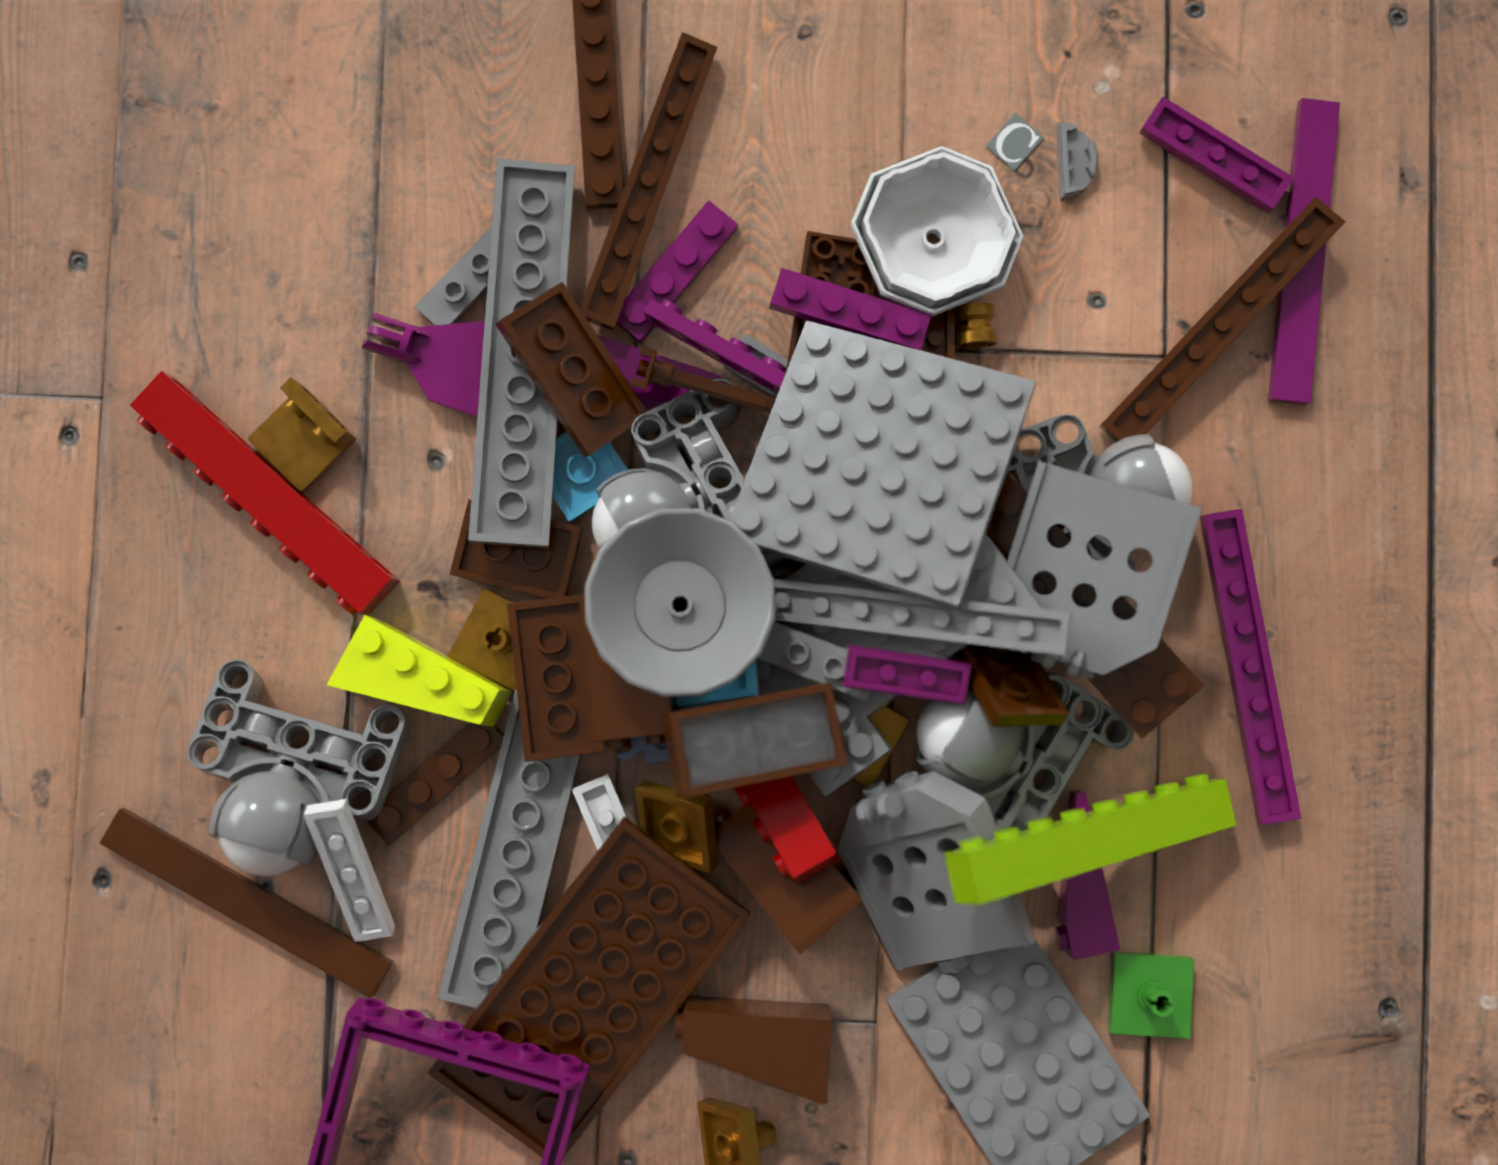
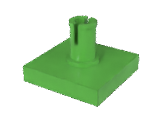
[1108,951,1194,1039]

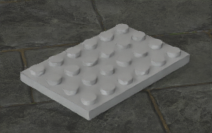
[886,939,1151,1165]

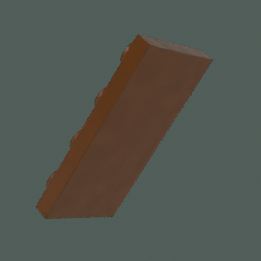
[786,231,877,372]

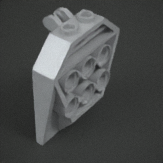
[1007,461,1202,679]
[837,771,1035,971]

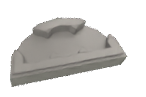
[1056,122,1099,200]

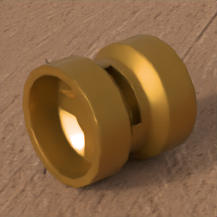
[955,302,997,349]

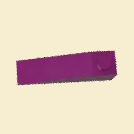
[1054,790,1121,960]

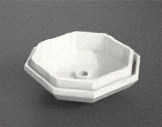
[850,146,1024,317]

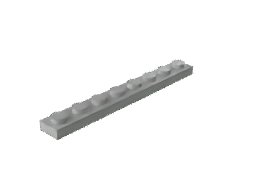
[773,579,1072,656]

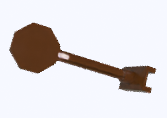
[630,346,776,413]

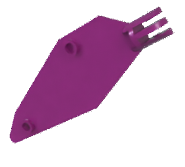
[362,313,721,420]

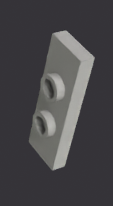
[415,226,492,325]
[758,621,873,701]

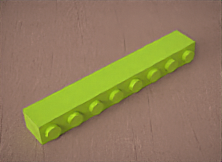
[944,773,1237,905]

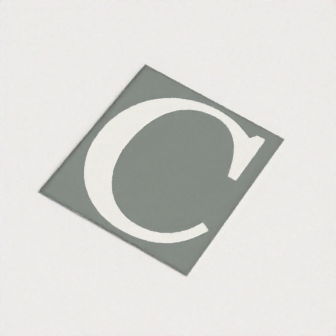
[986,113,1044,171]

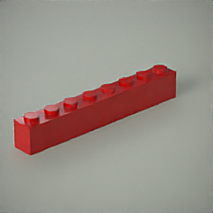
[130,371,400,615]

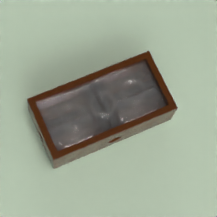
[661,682,847,798]

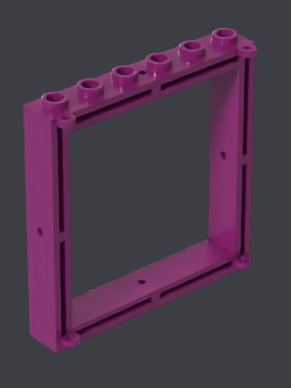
[308,998,590,1165]

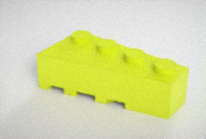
[327,615,512,727]

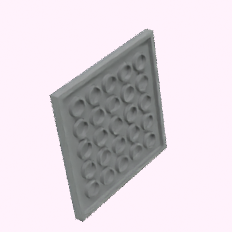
[729,320,1036,610]

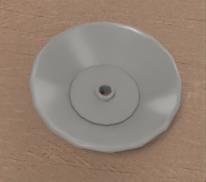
[585,508,775,697]

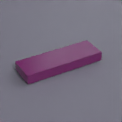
[842,644,972,705]

